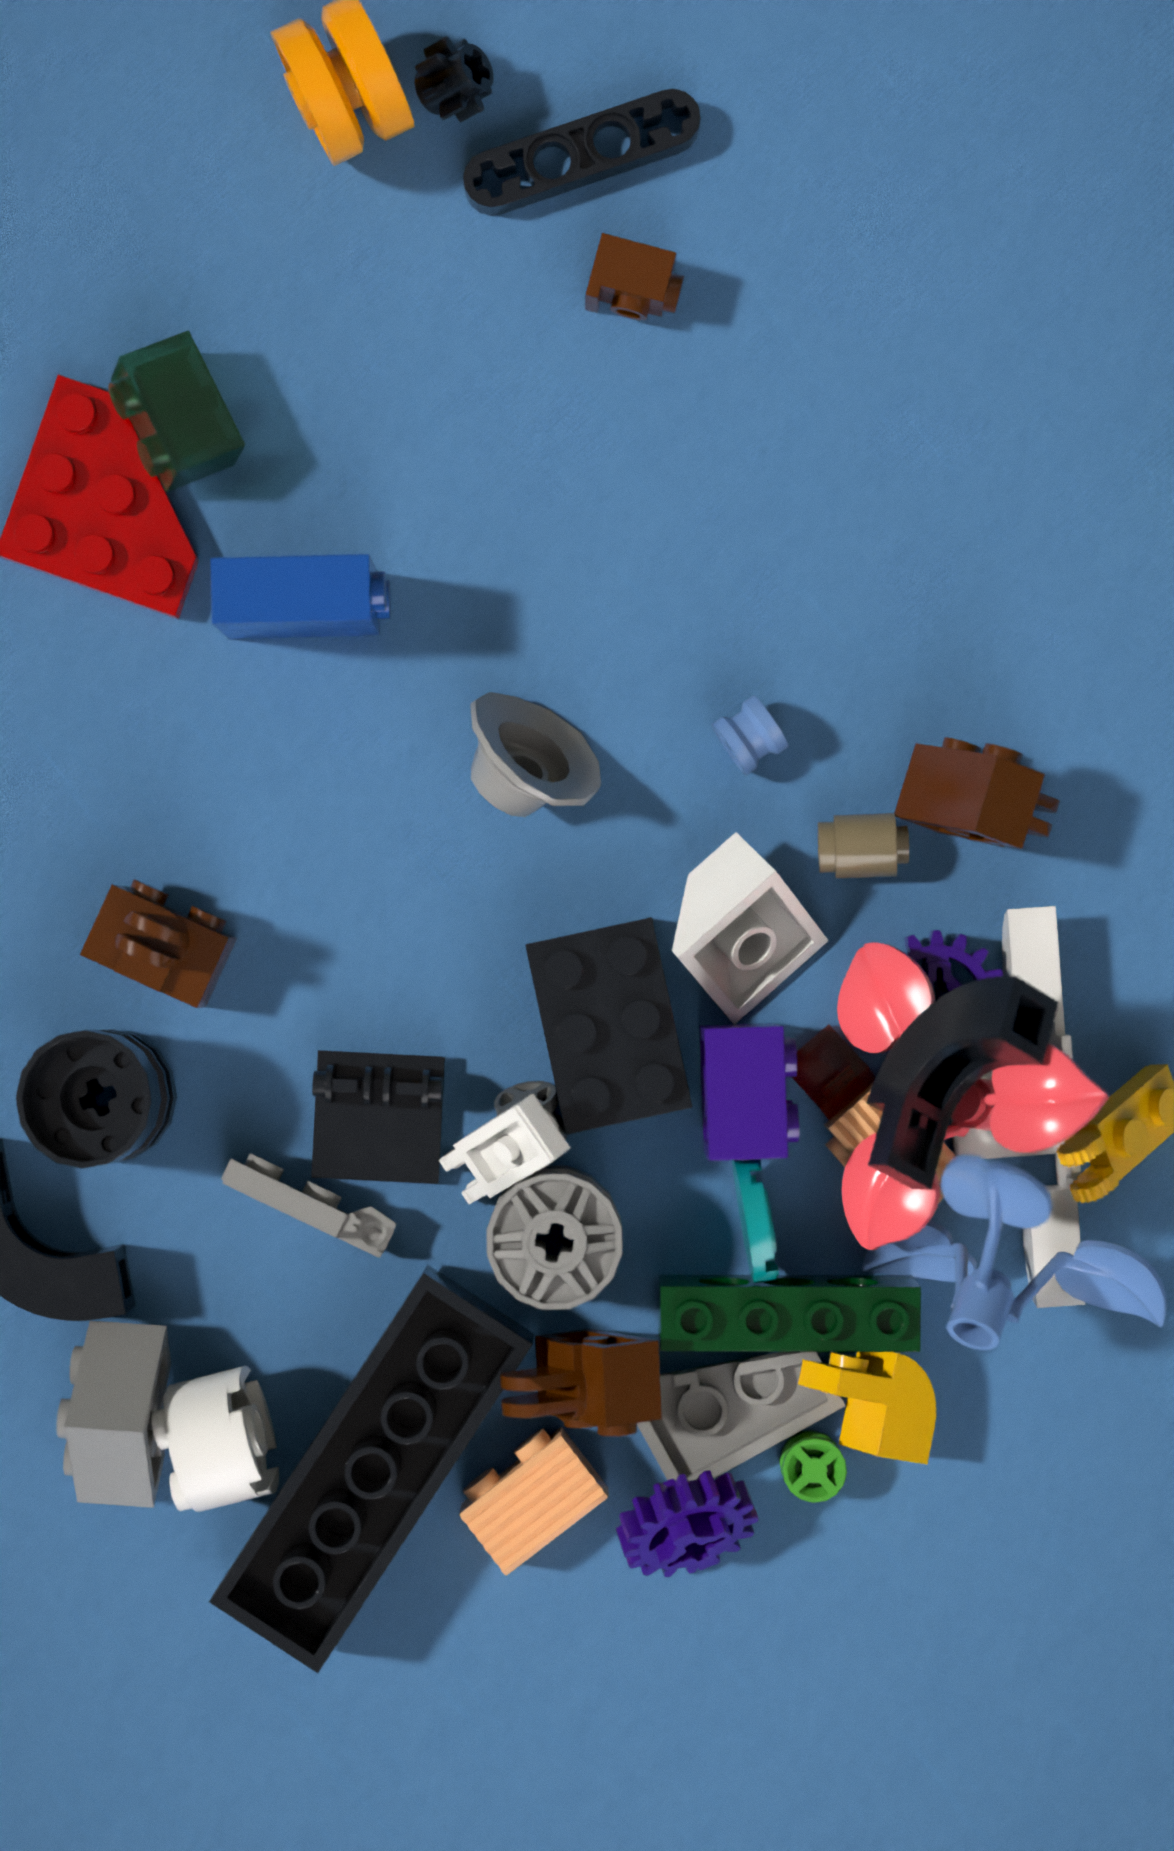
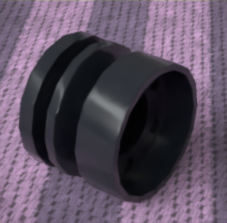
[16,1029,177,1169]

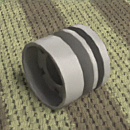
[487,1165,622,1310]

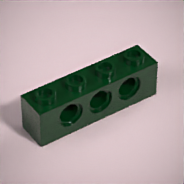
[658,1275,921,1352]

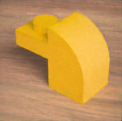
[798,1352,936,1465]

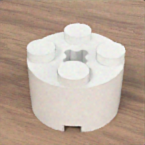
[152,1366,279,1512]

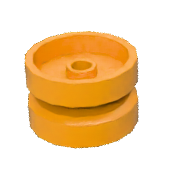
[270,0,414,166]

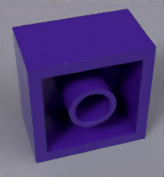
[699,1023,799,1161]

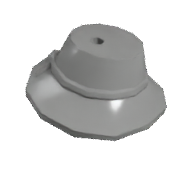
[470,692,601,817]

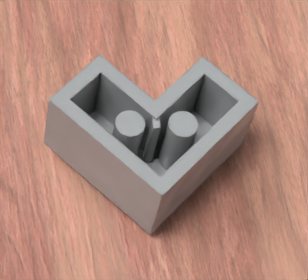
[56,1321,171,1508]

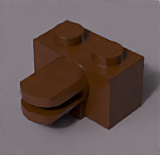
[894,737,1060,849]
[80,879,237,1008]
[500,1328,662,1436]

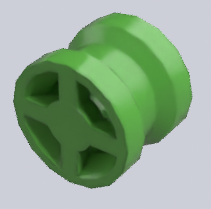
[779,1430,847,1503]

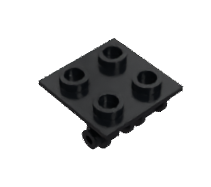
[311,1050,445,1184]

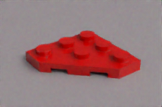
[0,374,199,620]

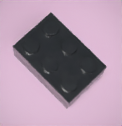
[525,917,693,1135]

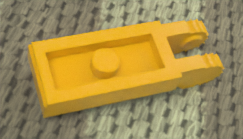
[1056,1064,1174,1204]

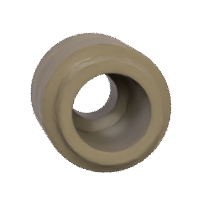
[817,813,909,879]

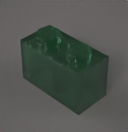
[108,330,245,493]

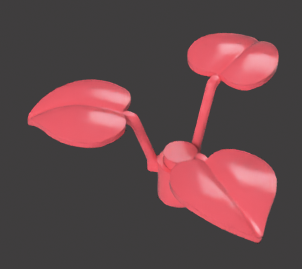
[837,943,1109,1251]

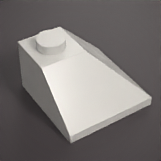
[672,832,829,1024]

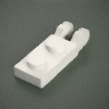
[438,1094,570,1204]

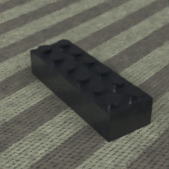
[209,1265,534,1673]

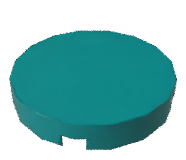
[732,1159,779,1284]

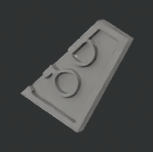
[637,1352,846,1481]

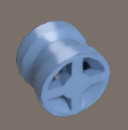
[711,695,789,776]

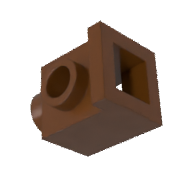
[585,233,684,320]

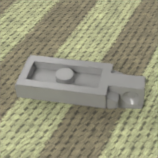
[221,1153,396,1258]

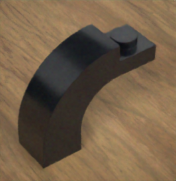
[867,975,1059,1189]
[0,1138,136,1321]

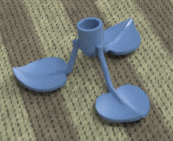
[862,1155,1167,1350]

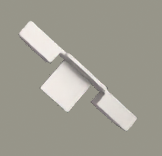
[951,906,1085,1308]

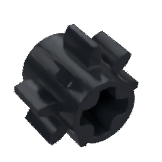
[414,36,494,122]

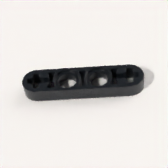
[463,89,701,216]

